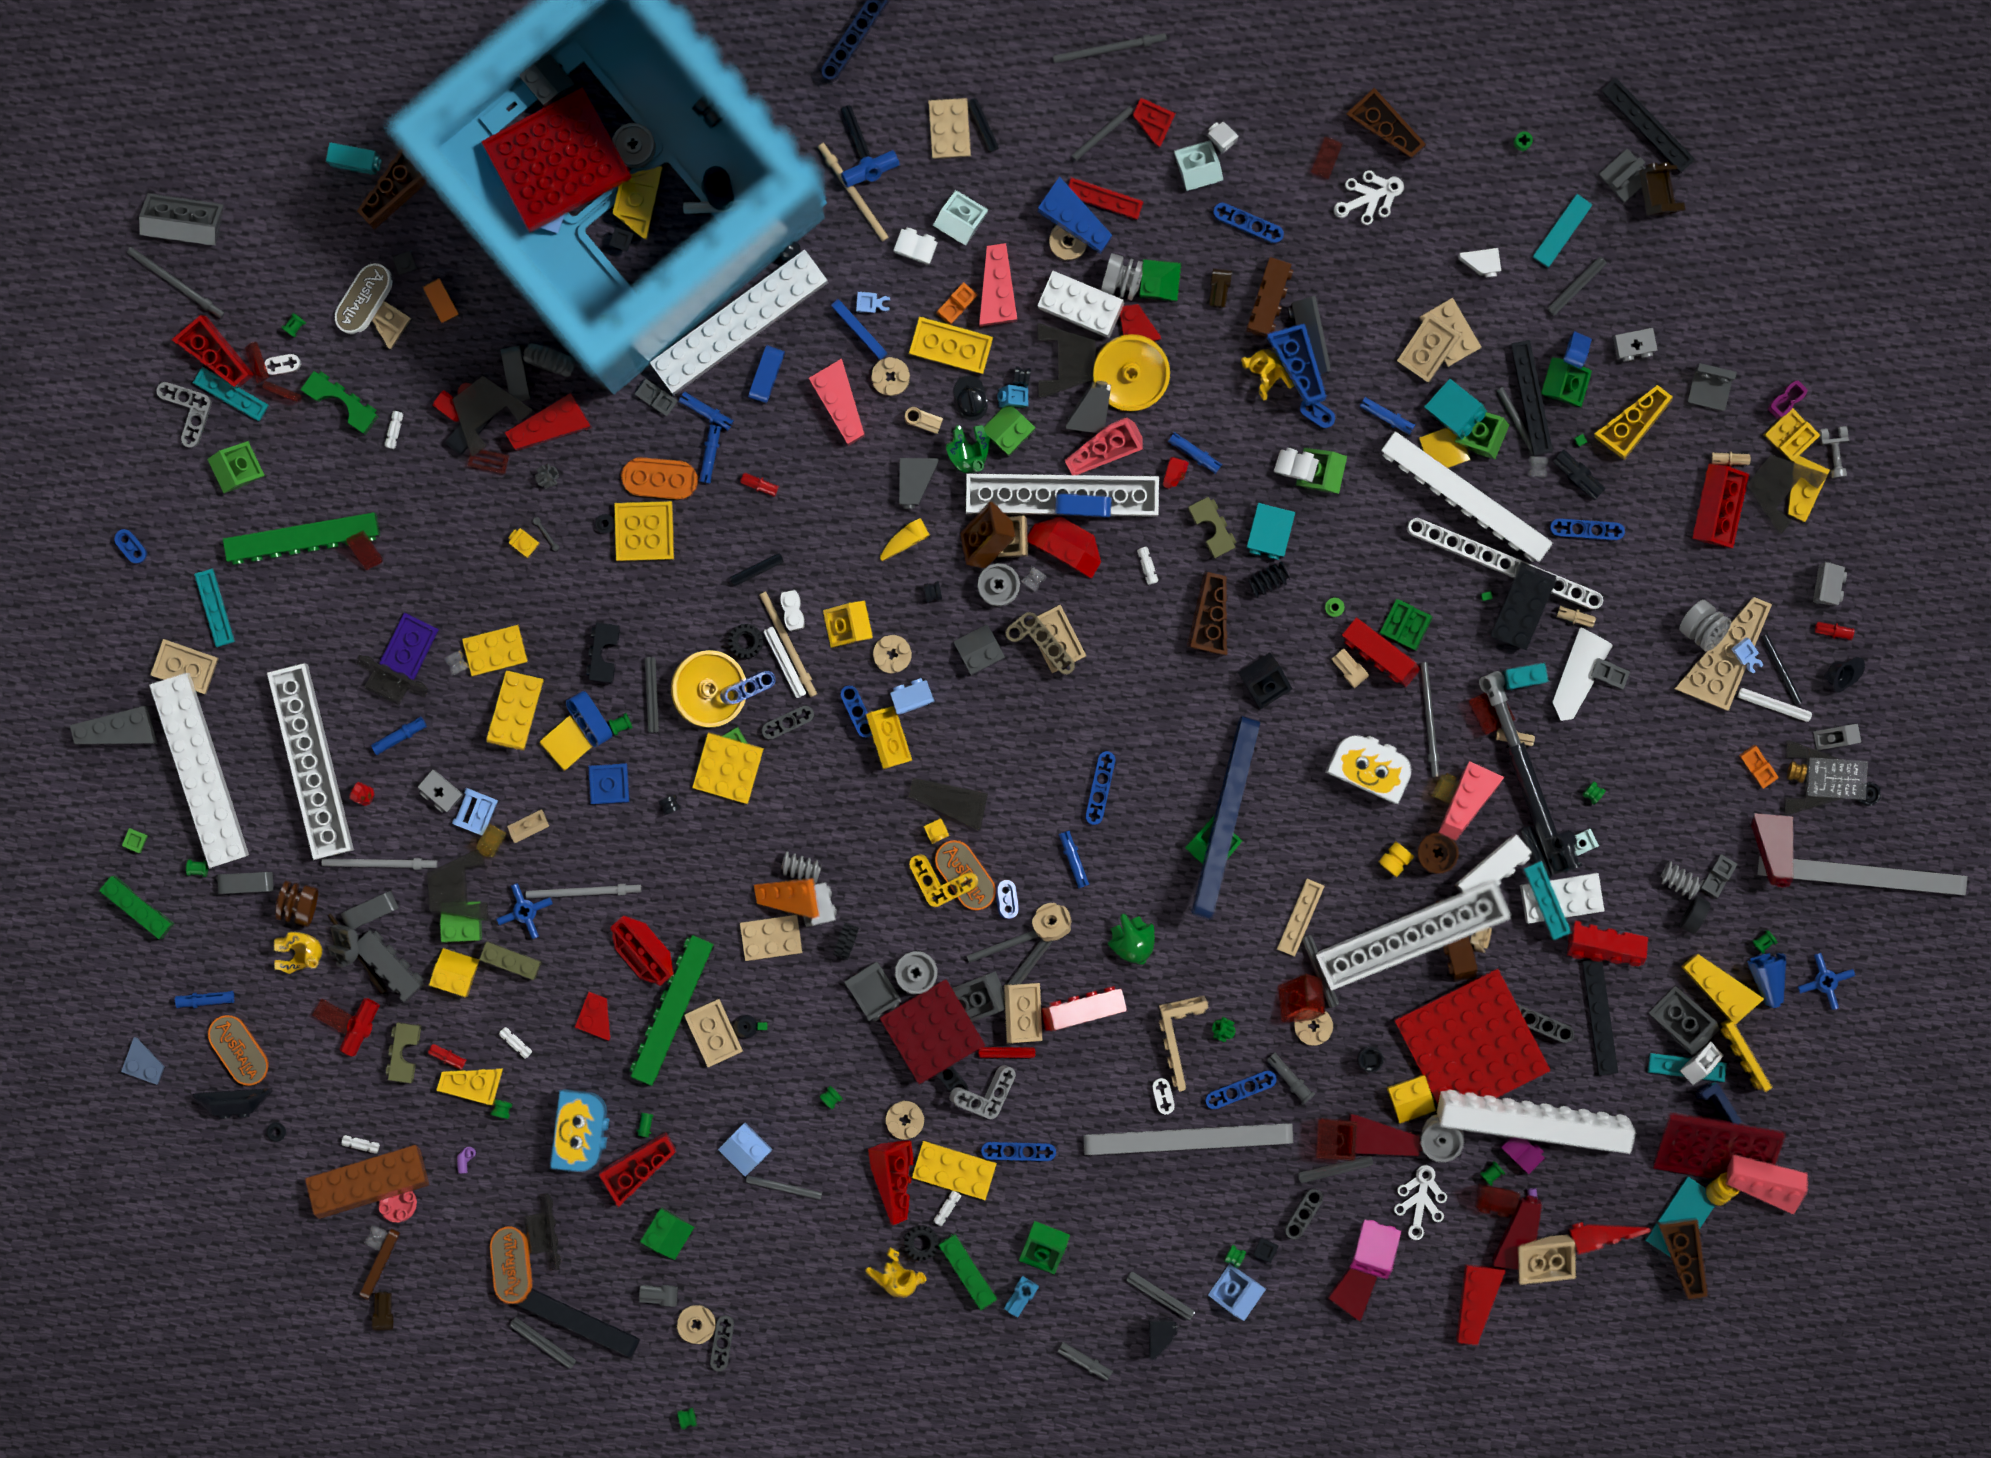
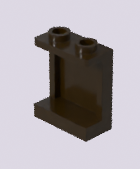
[1639,162,1686,216]

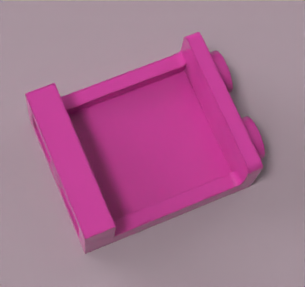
[1350,1220,1401,1279]

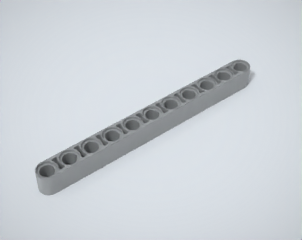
[1757,856,1968,895]
[1083,1123,1294,1155]

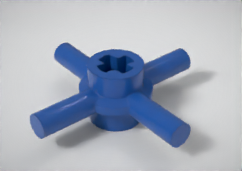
[497,883,553,939]
[1798,953,1855,1010]

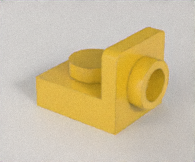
[509,528,540,558]

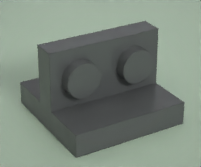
[1599,148,1645,203]

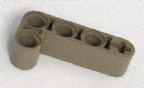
[1006,612,1075,675]

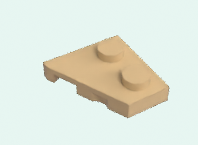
[372,301,411,349]

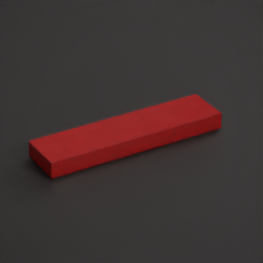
[1068,177,1144,220]

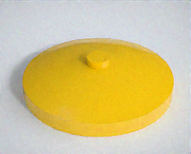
[1093,334,1170,411]
[671,650,747,727]

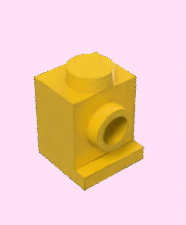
[924,818,949,844]

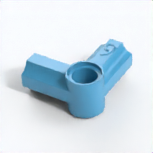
[1004,1276,1039,1317]

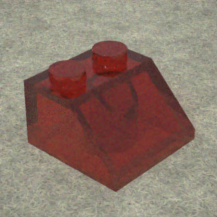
[1278,974,1325,1022]
[1316,1118,1357,1161]
[1475,1184,1520,1217]

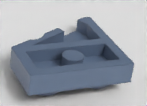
[121,1037,165,1085]

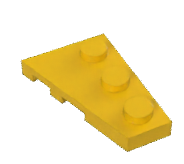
[1787,456,1830,522]

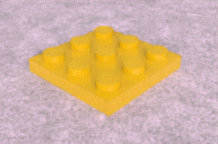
[614,501,674,561]
[692,732,764,804]

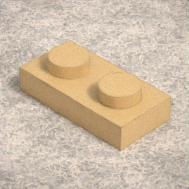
[507,809,549,843]

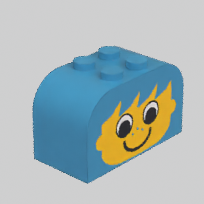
[551,1089,610,1171]

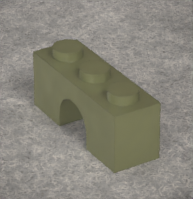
[1188,497,1237,559]
[480,941,542,980]
[386,1022,422,1083]

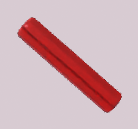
[979,1047,1035,1058]

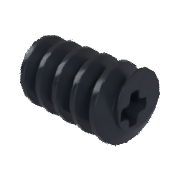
[1247,561,1290,598]

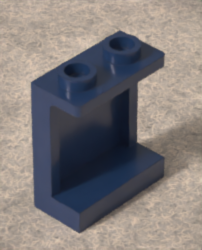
[1693,1082,1742,1124]

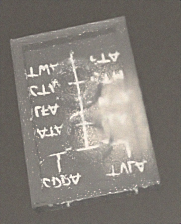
[1807,758,1868,800]

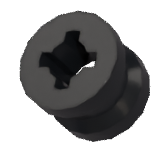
[1013,366,1031,387]
[924,581,942,603]
[658,794,682,816]

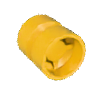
[1378,841,1414,878]
[1706,1172,1740,1206]

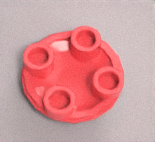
[379,1191,417,1223]

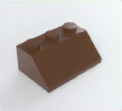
[960,501,1016,568]

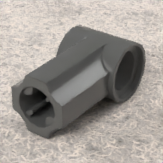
[639,1285,678,1307]

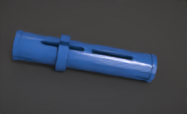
[679,391,734,431]
[1360,397,1415,435]
[699,425,722,484]
[1168,432,1222,474]
[371,716,427,755]
[1058,830,1089,888]
[175,991,235,1008]

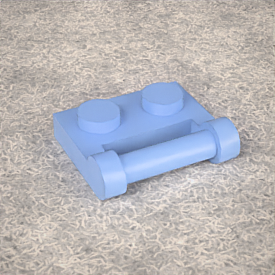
[452,788,498,836]

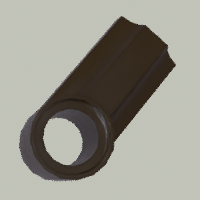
[1209,268,1232,308]
[372,1292,394,1331]

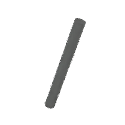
[1071,106,1134,161]
[1497,387,1536,458]
[967,930,1039,963]
[746,1175,822,1200]

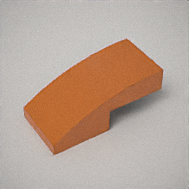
[423,278,458,323]
[937,282,977,325]
[1739,745,1779,789]

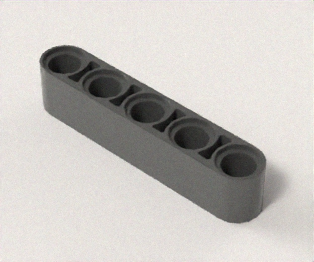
[1516,1003,1574,1043]

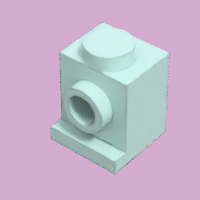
[1575,829,1599,856]

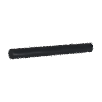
[1761,634,1802,705]

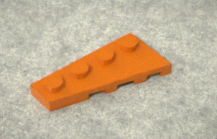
[754,879,819,918]

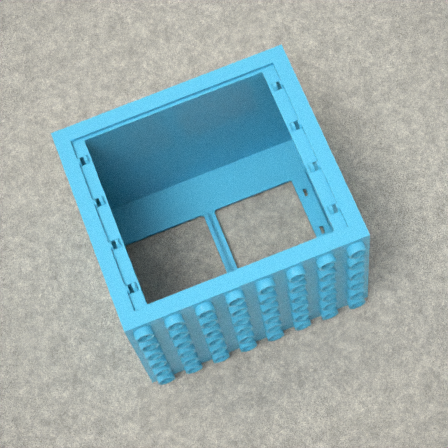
[389,0,827,394]

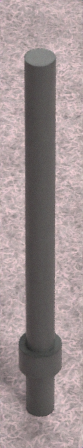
[1053,33,1167,63]
[127,247,225,319]
[1420,662,1440,777]

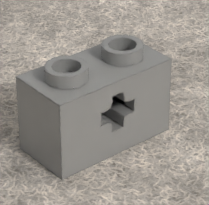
[1613,328,1657,362]
[418,770,464,813]

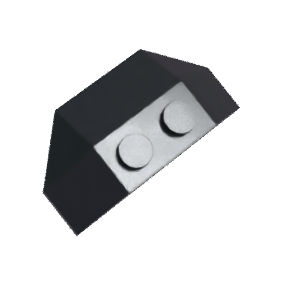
[193,1088,273,1119]

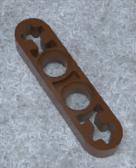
[359,1228,400,1300]

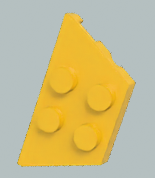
[613,166,663,240]

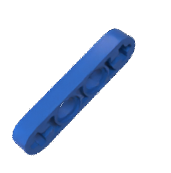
[1213,203,1284,244]
[831,299,888,360]
[1550,519,1625,540]
[1086,751,1115,825]
[1205,1070,1277,1109]
[981,1142,1056,1161]

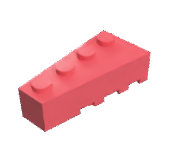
[979,243,1017,327]
[809,359,865,446]
[1439,761,1504,840]
[1727,1155,1807,1215]

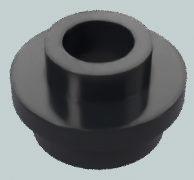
[596,514,615,533]
[267,1122,286,1142]

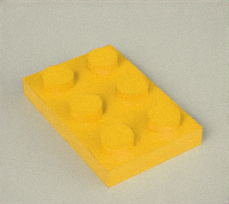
[462,625,528,676]
[866,706,912,769]

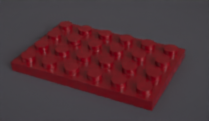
[1653,1113,1785,1179]

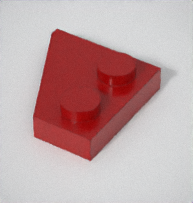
[1133,98,1176,148]
[1120,304,1161,341]
[575,991,611,1041]

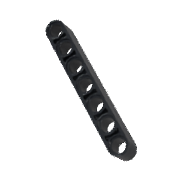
[516,1289,640,1357]

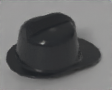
[701,166,734,211]
[954,375,988,421]
[1824,657,1865,693]

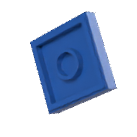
[589,764,630,804]

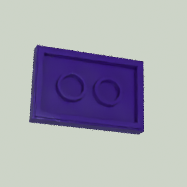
[379,613,439,681]

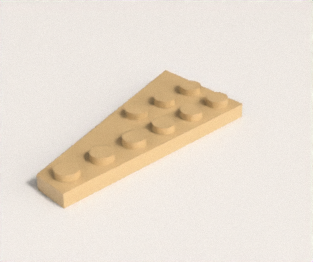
[1674,597,1772,711]

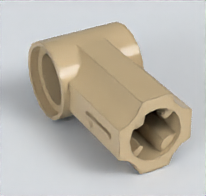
[904,407,943,434]
[1332,649,1369,688]

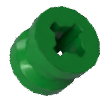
[1582,781,1606,805]
[819,1086,843,1109]
[491,1099,513,1119]
[1224,1244,1246,1268]
[678,1407,697,1430]

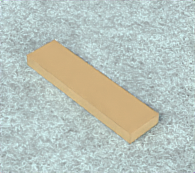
[1277,879,1325,957]

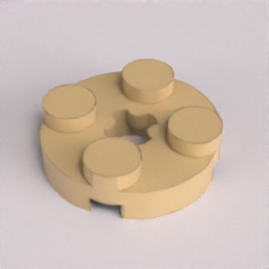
[1050,225,1087,260]
[871,357,910,396]
[873,635,912,673]
[1032,903,1071,942]
[1471,927,1492,953]
[1294,1007,1333,1045]
[886,1101,924,1139]
[677,1305,716,1344]

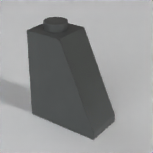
[1066,381,1111,433]
[899,458,938,509]

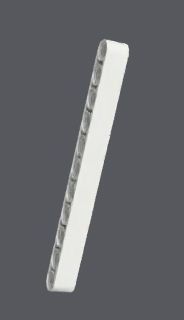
[1407,518,1603,610]

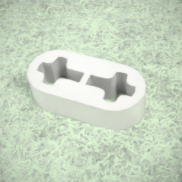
[264,354,301,375]
[1153,1078,1174,1114]

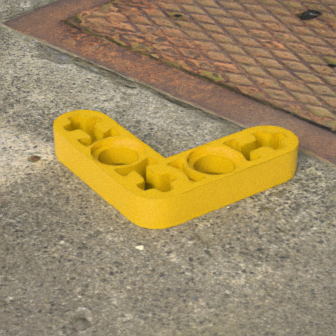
[909,854,978,907]

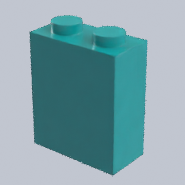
[326,142,382,175]
[1425,379,1487,440]
[1246,503,1295,560]
[1502,663,1548,690]

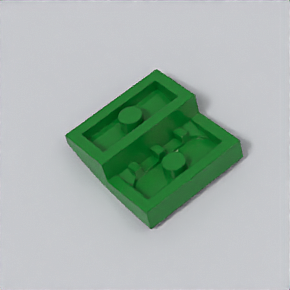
[1380,599,1433,651]

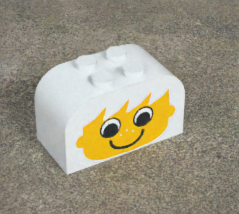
[1325,736,1411,804]

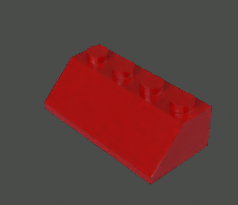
[1692,464,1749,548]

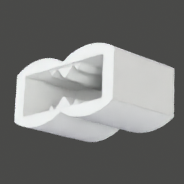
[894,227,938,265]
[1274,448,1319,482]
[781,590,805,631]

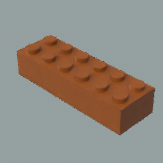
[305,1145,430,1219]

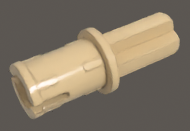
[1712,451,1751,467]
[1557,606,1596,628]
[1496,728,1535,746]

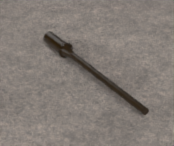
[328,913,387,995]

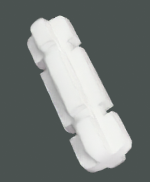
[385,411,403,449]
[1137,547,1158,584]
[499,1027,532,1058]
[341,1135,379,1154]
[934,1191,961,1226]

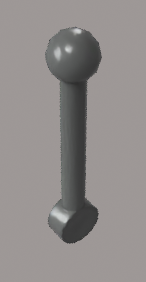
[533,517,559,551]

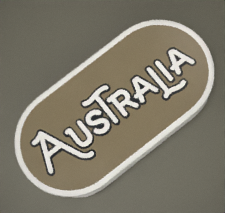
[335,264,392,334]

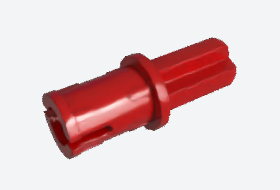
[740,473,779,497]
[1815,622,1854,641]
[428,1044,466,1070]

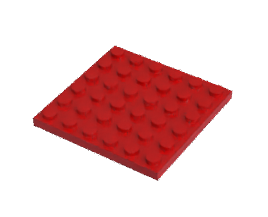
[481,87,632,232]
[1395,968,1551,1103]

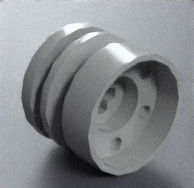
[1101,253,1143,301]
[1679,600,1731,651]

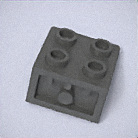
[1688,363,1737,411]

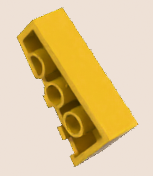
[1594,385,1673,460]
[1681,954,1764,1025]

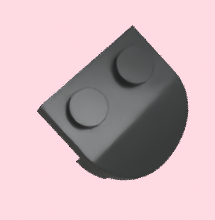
[328,924,359,968]

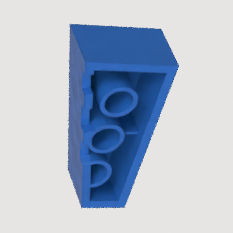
[1037,176,1112,254]
[1267,324,1326,406]

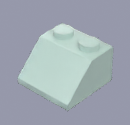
[1174,140,1223,191]
[933,190,988,245]

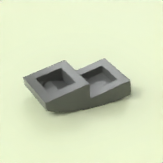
[634,378,678,416]
[1591,658,1630,689]
[1700,854,1737,899]

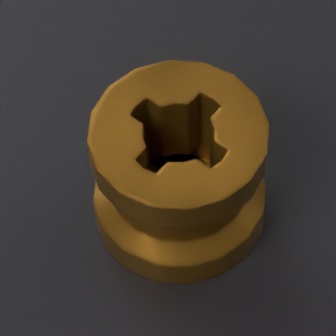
[1787,761,1807,783]

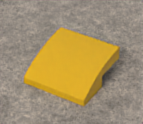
[1764,408,1820,462]
[1419,428,1471,468]
[539,716,593,771]

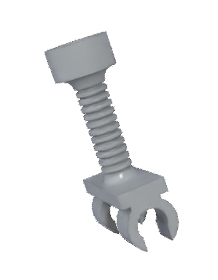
[1819,426,1849,478]

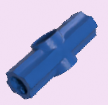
[840,150,900,188]

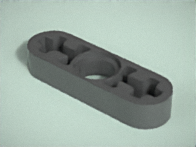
[762,706,814,739]
[710,1315,734,1371]

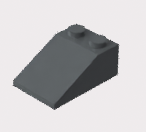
[952,971,1005,1022]
[1649,986,1720,1057]

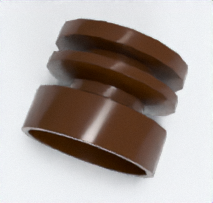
[1418,832,1459,874]
[276,881,319,927]

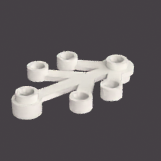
[1334,171,1404,225]
[1394,1165,1447,1240]

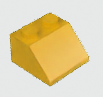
[823,601,873,648]
[429,948,480,997]
[1387,1075,1436,1124]

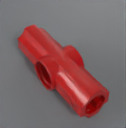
[339,998,380,1057]

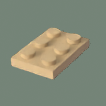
[929,98,971,159]
[1419,298,1481,367]
[1397,313,1462,382]
[1026,605,1086,673]
[151,639,219,694]
[740,915,803,961]
[1004,983,1042,1043]
[684,999,743,1067]

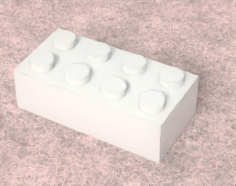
[1038,271,1124,338]
[1455,835,1532,893]
[1520,873,1604,923]

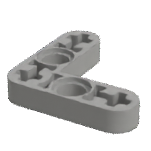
[157,382,212,448]
[950,1065,1016,1119]

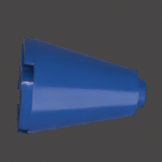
[1748,953,1786,1008]

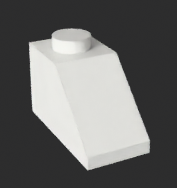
[1208,122,1239,154]
[1458,248,1501,278]
[1680,1042,1723,1085]

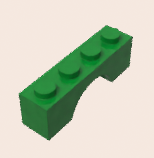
[301,371,379,435]
[99,876,174,939]
[939,1233,997,1310]

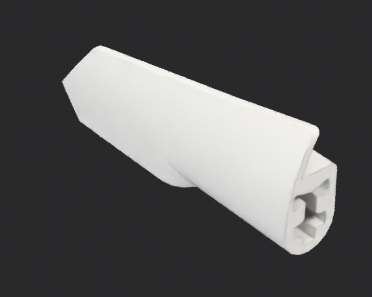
[1553,628,1613,721]

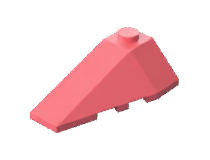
[1065,418,1143,475]

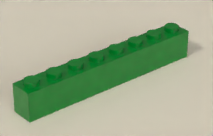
[223,513,380,565]
[630,935,714,1086]

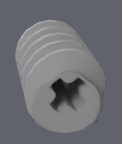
[780,851,823,884]
[1660,861,1704,900]

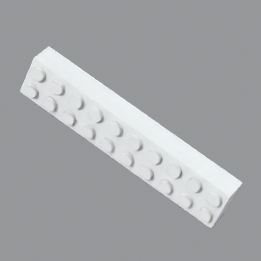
[650,250,828,395]
[1382,431,1553,562]
[966,474,1159,517]
[267,663,354,860]
[150,673,249,868]
[1316,880,1511,990]
[1437,1090,1635,1154]

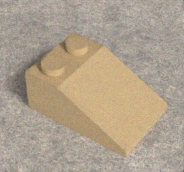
[1518,1235,1576,1285]

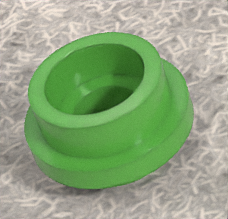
[1325,598,1344,617]

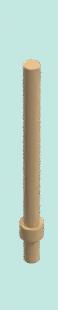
[818,143,889,242]
[760,592,817,697]

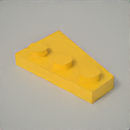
[437,1068,503,1106]

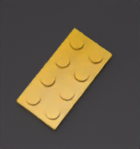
[909,317,993,374]
[487,670,543,751]
[1720,1020,1772,1092]
[912,1141,997,1200]

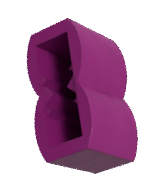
[1767,380,1808,419]
[1500,1136,1545,1174]

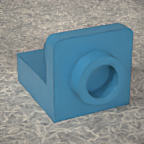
[997,385,1028,408]

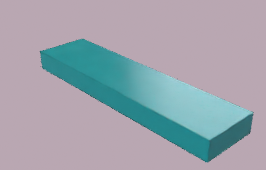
[1533,194,1592,268]
[193,367,269,422]
[194,568,235,647]
[1524,861,1571,940]
[1647,1053,1727,1082]

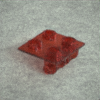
[1469,692,1516,735]

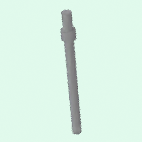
[322,858,438,870]
[526,884,641,899]

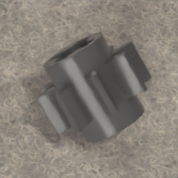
[535,464,559,489]

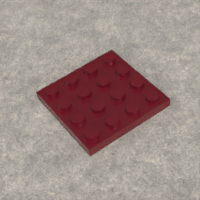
[880,979,985,1085]

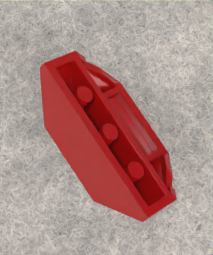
[1027,517,1101,579]
[610,916,673,986]

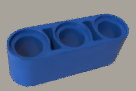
[1563,331,1592,369]
[748,345,785,403]
[1055,494,1112,517]
[720,671,776,704]
[841,685,872,738]
[566,691,612,747]

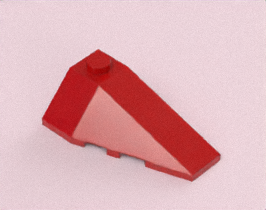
[868,1140,914,1225]
[1568,1222,1650,1254]

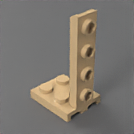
[1159,996,1209,1092]

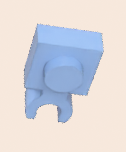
[856,292,890,313]
[1732,637,1763,673]

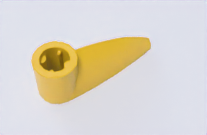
[880,518,930,561]

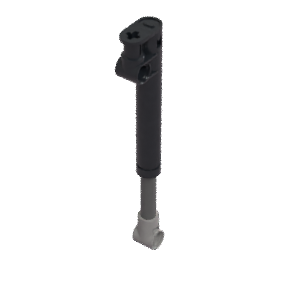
[1479,671,1583,875]

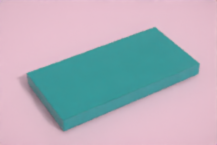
[1645,1176,1715,1257]

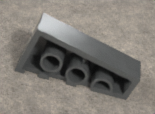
[70,706,158,745]
[357,930,425,1002]

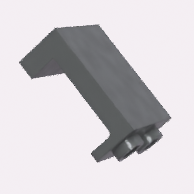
[845,961,902,1022]

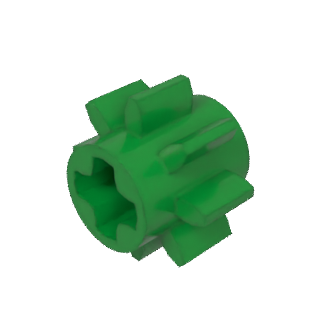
[1212,1017,1235,1042]

